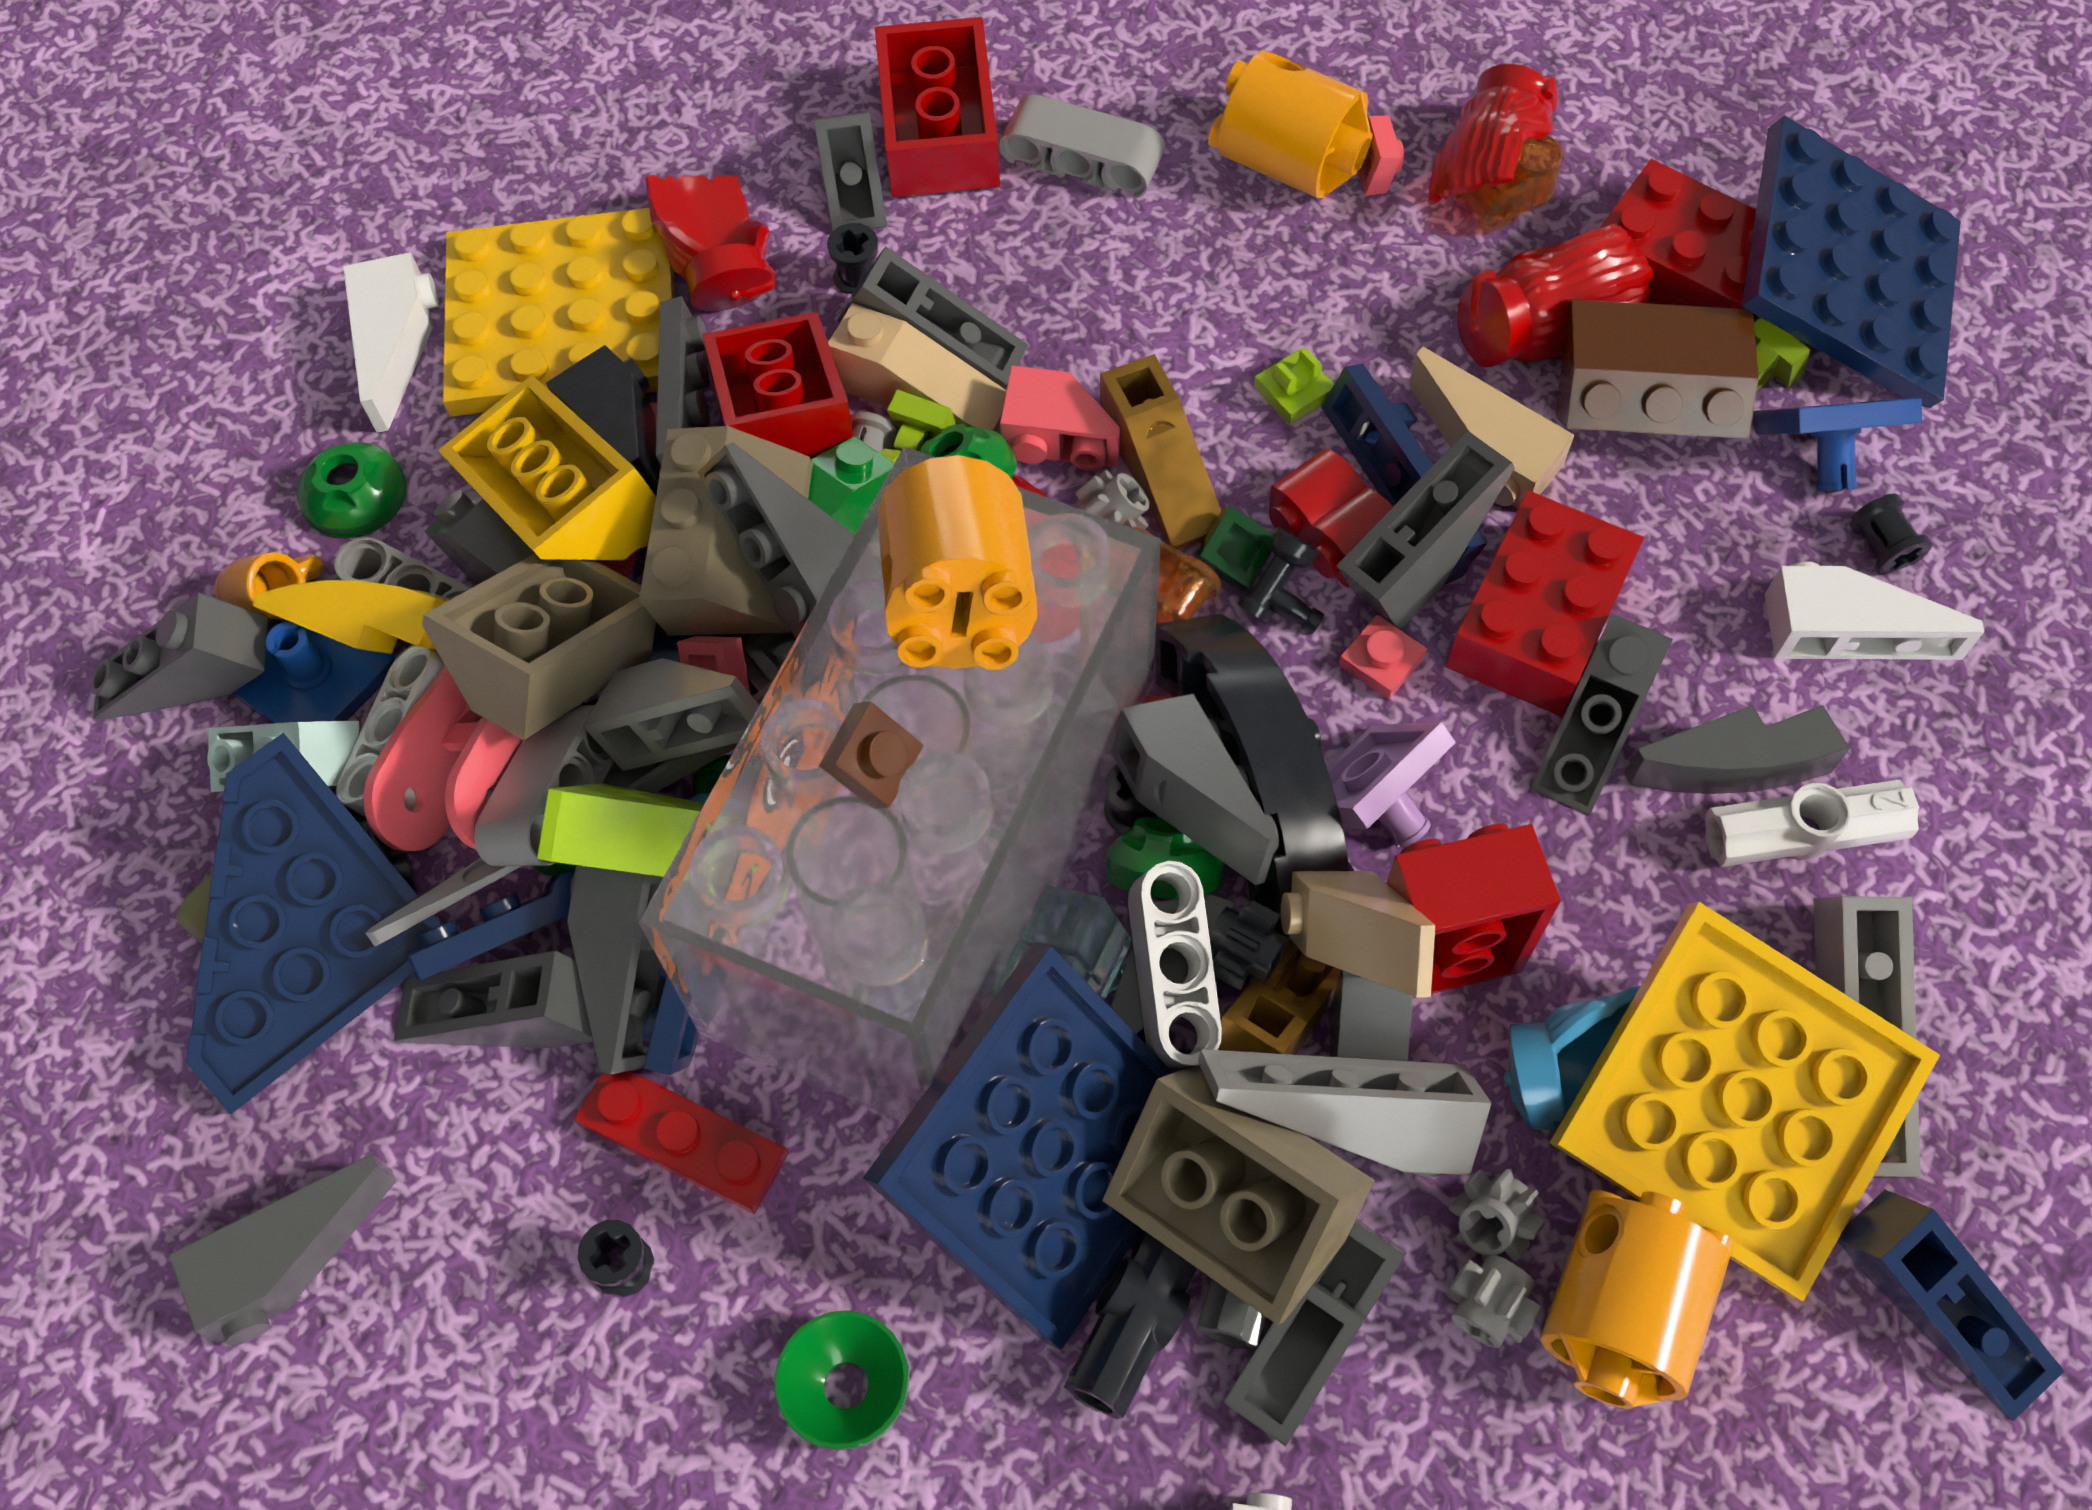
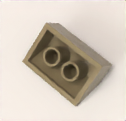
[639,426,813,636]
[422,554,656,741]
[1102,1065,1375,1325]

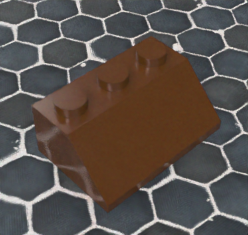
[1556,299,1759,439]

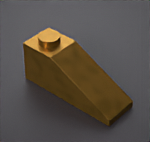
[1218,938,1341,1055]

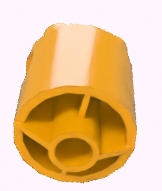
[1208,50,1373,198]
[877,455,1038,670]
[1540,1190,1734,1409]

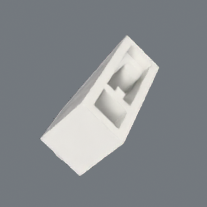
[343,252,439,433]
[1765,562,1984,660]

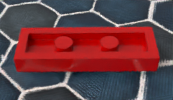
[574,1071,789,1215]

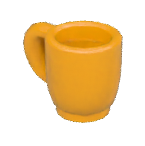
[214,552,324,620]

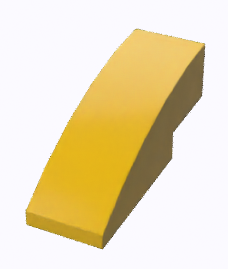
[253,580,451,654]

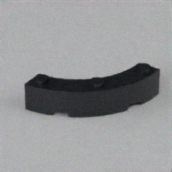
[1154,613,1354,938]

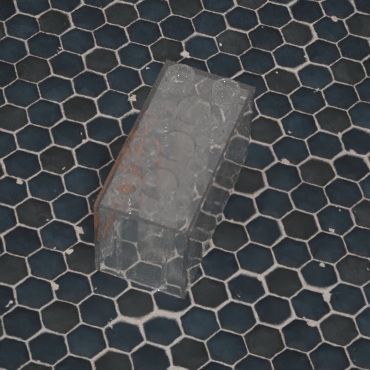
[639,446,1161,1123]

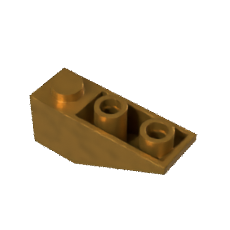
[1100,354,1221,552]

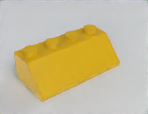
[438,375,656,560]

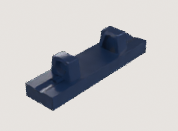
[1321,364,1488,585]

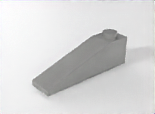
[1813,896,1921,1177]
[1198,1049,1491,1177]

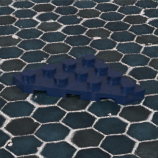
[186,732,441,1115]

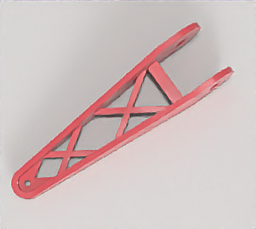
[363,463,661,851]

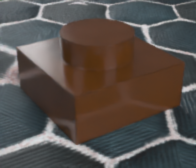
[819,701,924,809]

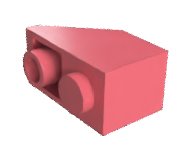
[1000,366,1120,471]

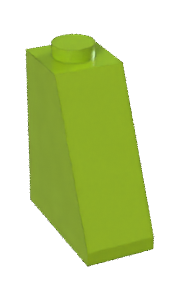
[537,783,750,884]

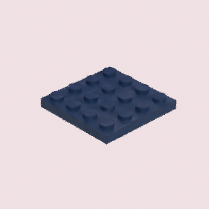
[1741,115,1961,408]
[863,942,1173,1350]

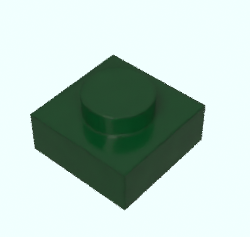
[1193,505,1273,591]

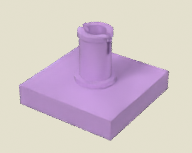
[1327,722,1456,848]

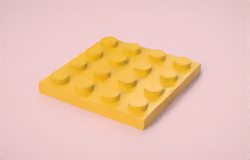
[443,208,675,417]
[1549,902,1940,1302]

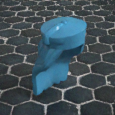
[1503,986,1641,1130]

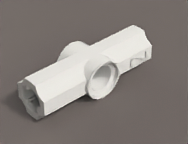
[1704,779,1919,867]

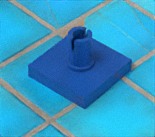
[1753,398,1922,491]
[232,619,396,724]

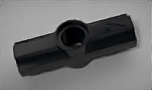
[1064,1230,1197,1420]

